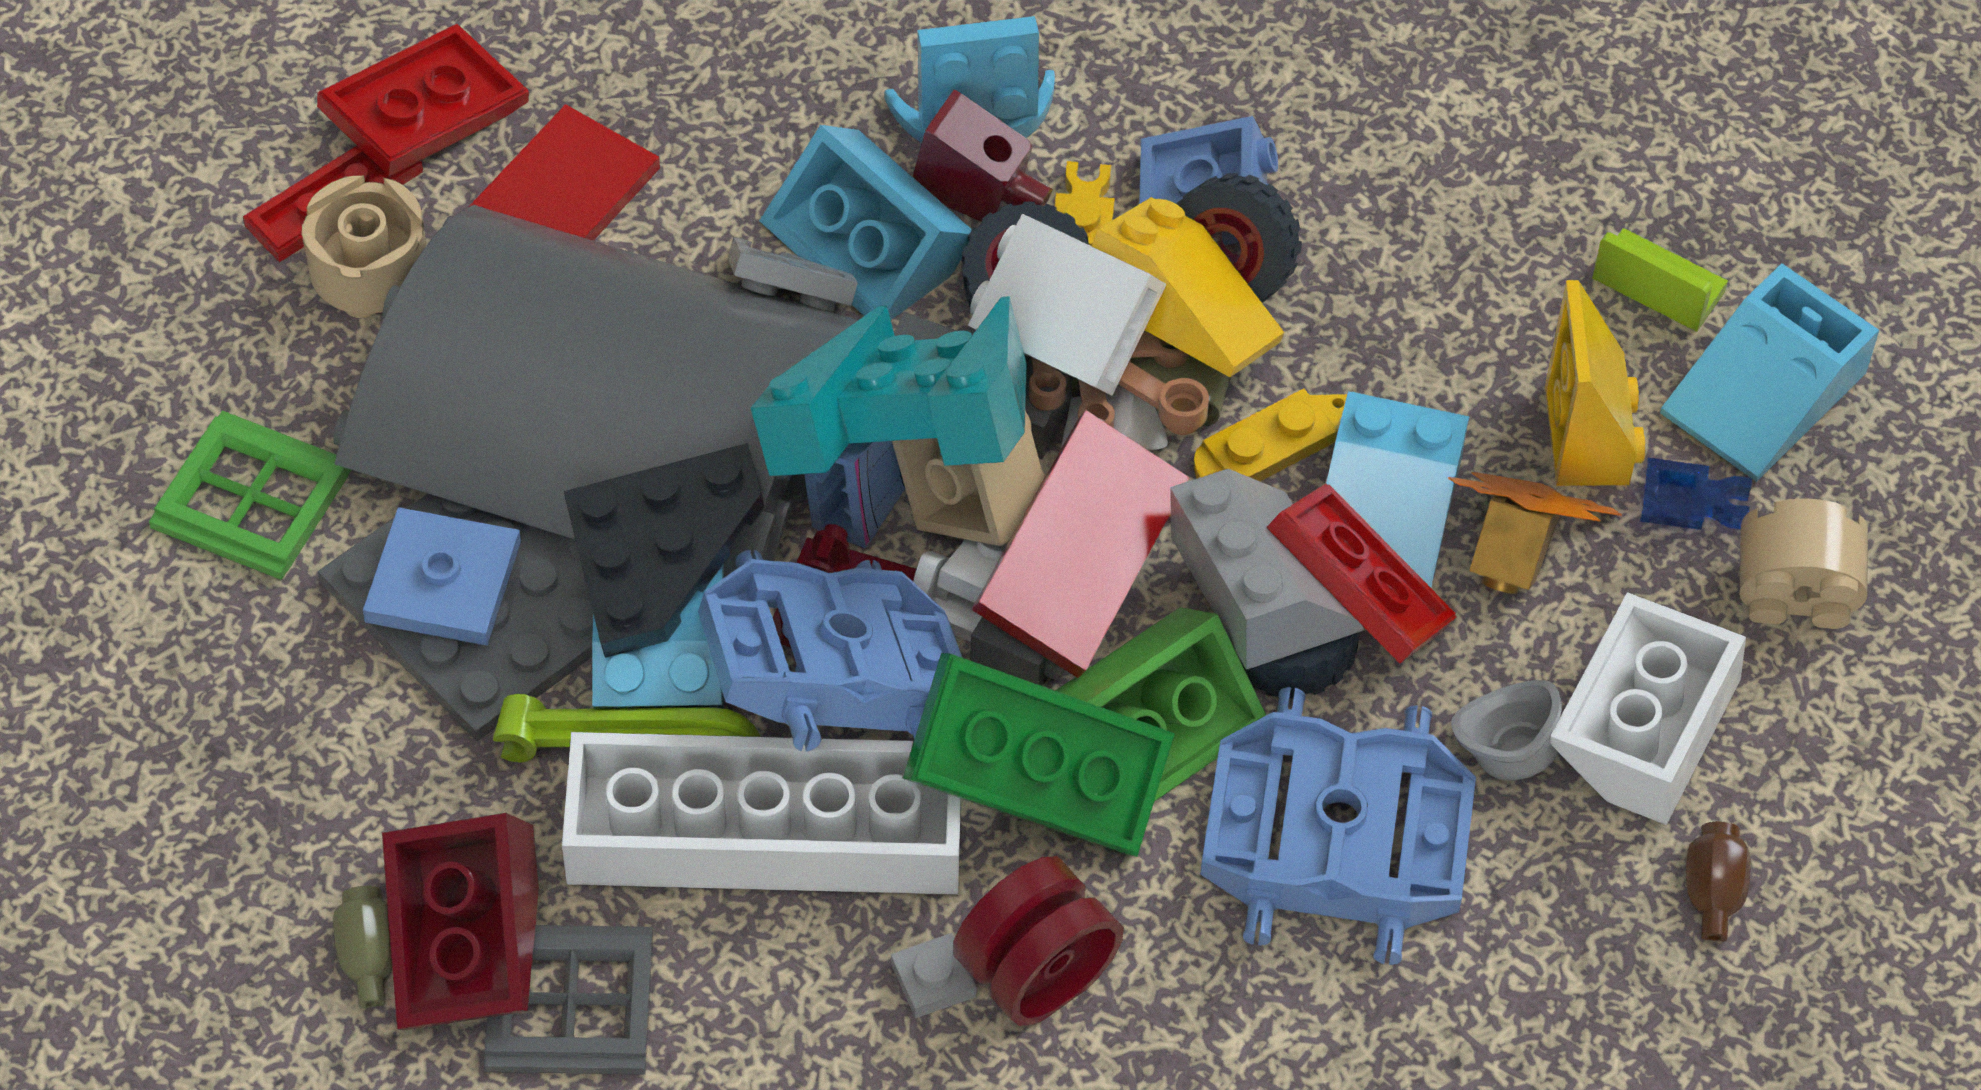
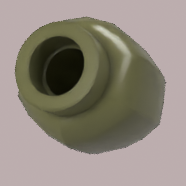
[333,886,392,1008]

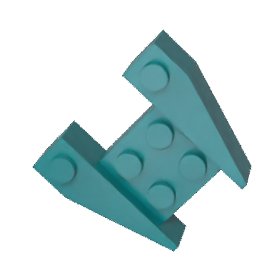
[751,296,1026,476]

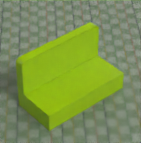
[1592,228,1728,332]

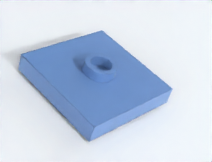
[363,507,521,646]

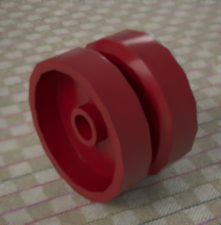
[953,856,1124,1026]

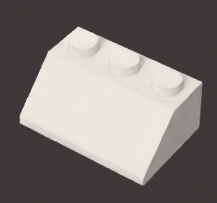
[1550,592,1746,825]

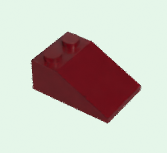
[382,813,539,1031]

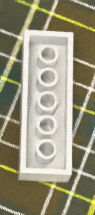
[562,732,961,894]

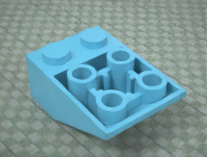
[1660,263,1879,482]

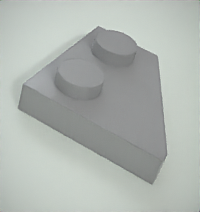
[728,236,858,311]

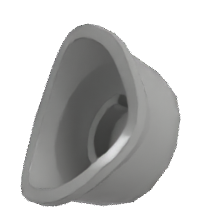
[1451,680,1562,781]

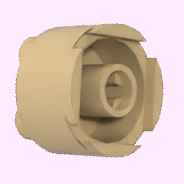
[302,175,427,318]
[1739,498,1868,629]

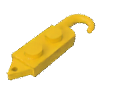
[1169,388,1347,517]

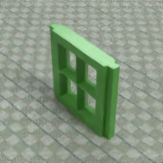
[149,410,351,580]

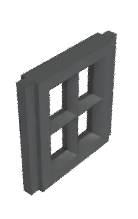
[484,925,653,1075]

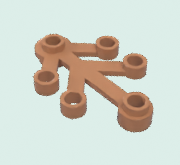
[1029,332,1209,435]

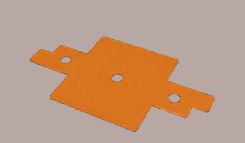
[1448,472,1622,522]

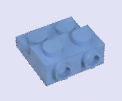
[1139,116,1278,245]

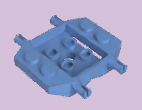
[698,550,962,751]
[1200,687,1476,965]

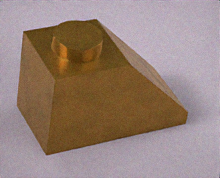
[1469,495,1560,594]

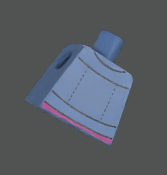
[804,441,905,548]

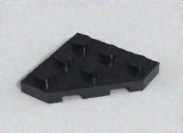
[563,443,765,658]

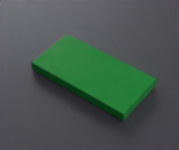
[902,653,1175,857]

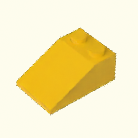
[1092,197,1285,377]
[1545,280,1645,486]

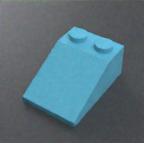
[1326,391,1469,588]
[592,564,724,709]

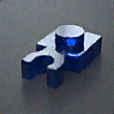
[1640,457,1752,530]

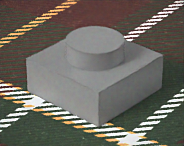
[891,933,977,1018]

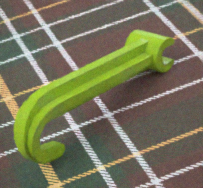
[493,694,761,763]

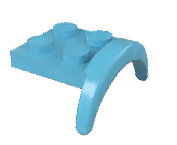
[884,16,1055,143]

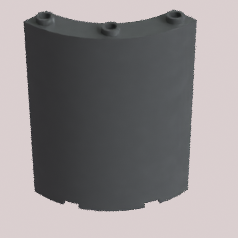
[333,205,858,578]

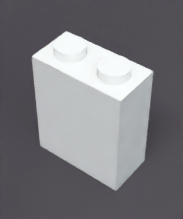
[968,214,1166,396]

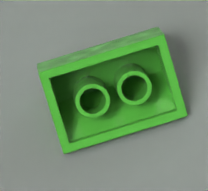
[1055,607,1266,801]

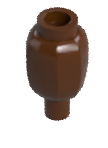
[1686,821,1751,942]

